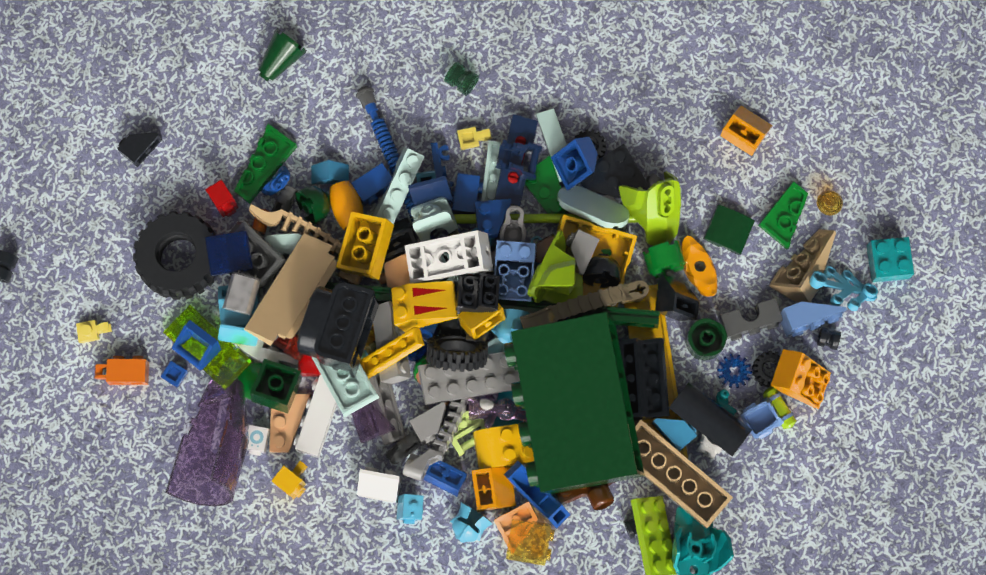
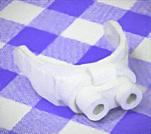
[697,433,723,459]

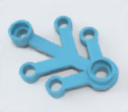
[809,266,878,311]

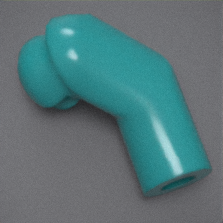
[716,389,737,415]

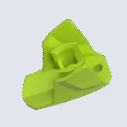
[619,171,681,246]
[528,230,583,304]

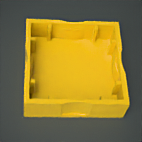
[555,214,637,307]

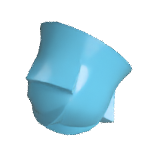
[491,309,531,344]
[450,502,493,543]

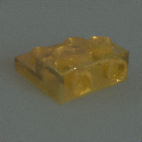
[506,519,555,566]

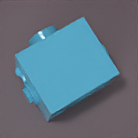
[396,494,424,524]

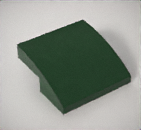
[703,205,755,255]

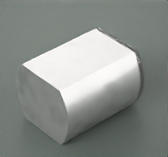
[222,271,261,316]

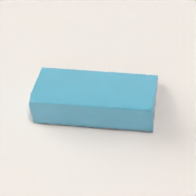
[218,323,258,346]

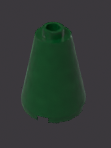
[258,28,307,81]

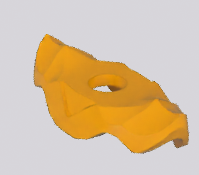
[681,236,717,297]

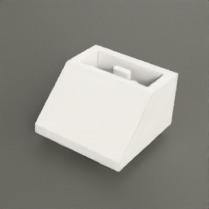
[357,467,401,503]

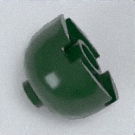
[295,186,330,225]

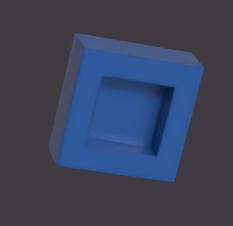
[161,361,188,388]

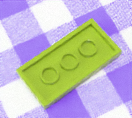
[631,496,676,575]

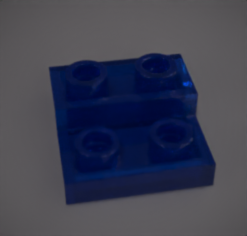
[205,231,253,276]

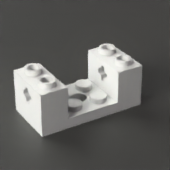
[405,230,494,283]

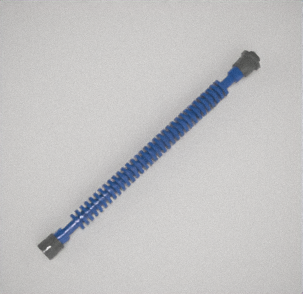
[356,86,457,293]

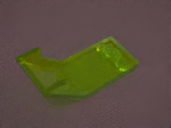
[163,305,253,390]

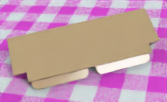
[244,233,337,346]

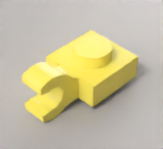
[457,127,492,150]
[76,320,112,343]

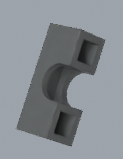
[718,298,783,341]

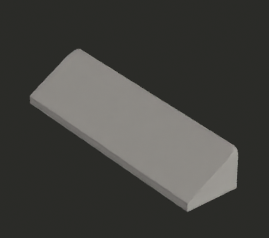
[369,374,406,445]

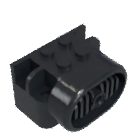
[297,283,378,378]

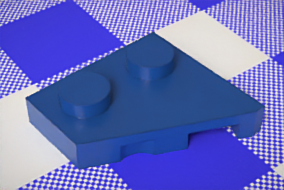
[474,199,511,238]

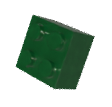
[250,359,302,414]

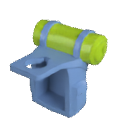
[740,387,797,439]

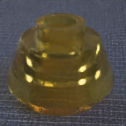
[817,190,843,216]

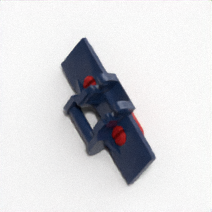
[494,114,542,207]

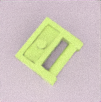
[442,406,488,457]

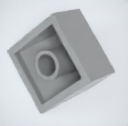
[565,229,600,276]
[409,401,447,447]

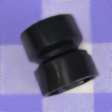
[0,250,19,283]

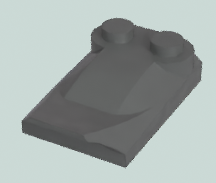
[220,221,286,288]

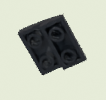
[456,273,500,312]

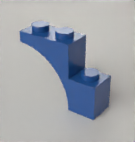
[504,461,570,529]

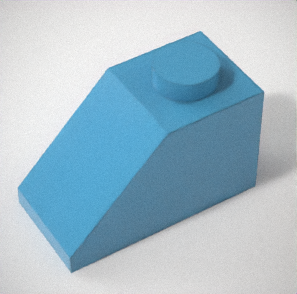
[652,418,697,452]

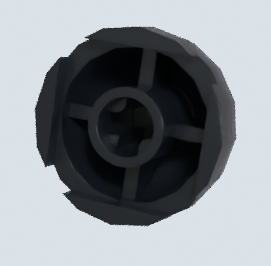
[582,253,621,288]

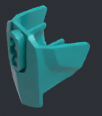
[672,507,734,575]

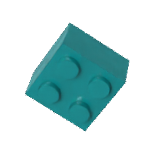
[866,237,914,282]

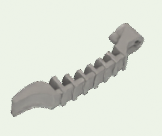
[403,398,470,481]

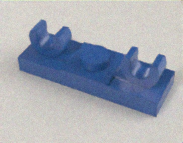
[431,142,455,197]

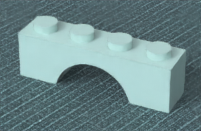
[372,148,425,224]

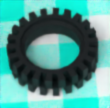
[426,333,488,372]

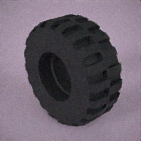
[133,211,223,300]

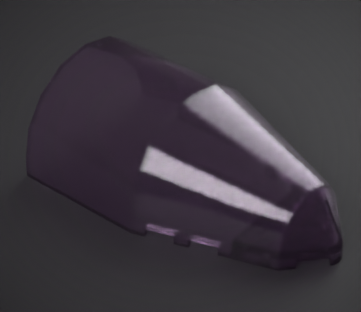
[165,366,249,506]

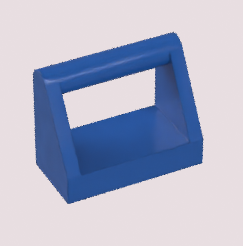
[172,320,222,371]

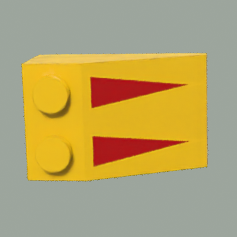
[391,281,458,332]

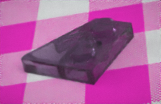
[351,403,396,443]

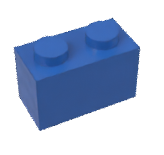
[351,163,393,206]
[452,173,483,214]

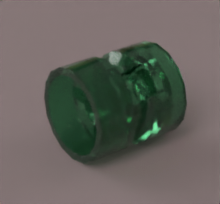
[444,61,479,96]

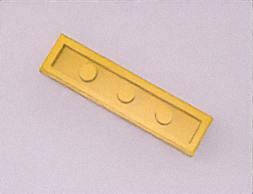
[360,326,424,378]

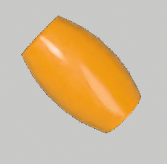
[329,181,364,231]

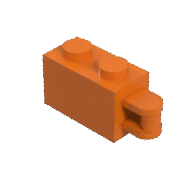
[94,356,149,385]

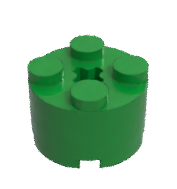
[642,240,686,279]

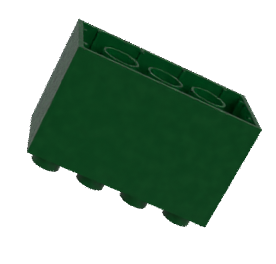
[504,312,645,494]

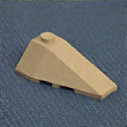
[770,229,836,303]

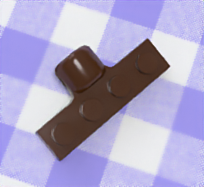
[555,482,615,511]

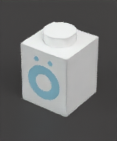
[245,425,270,456]

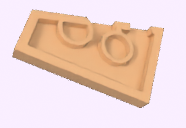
[269,394,311,453]

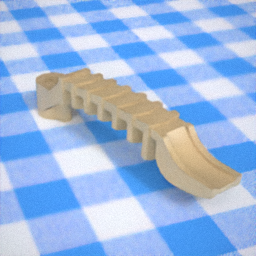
[249,204,363,285]

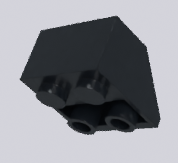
[384,217,418,263]
[655,274,699,321]

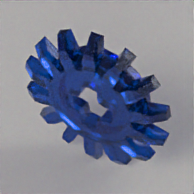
[717,354,752,389]

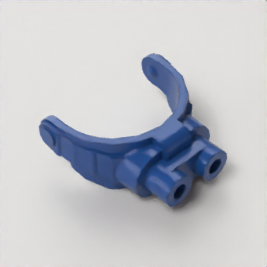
[261,166,290,196]

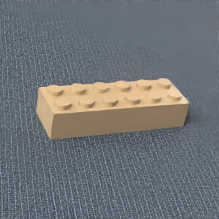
[635,420,733,529]

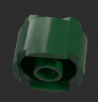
[686,318,727,360]

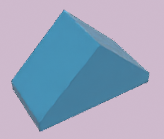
[311,160,349,185]

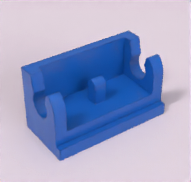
[423,461,468,497]

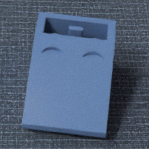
[494,240,537,302]
[780,302,847,338]

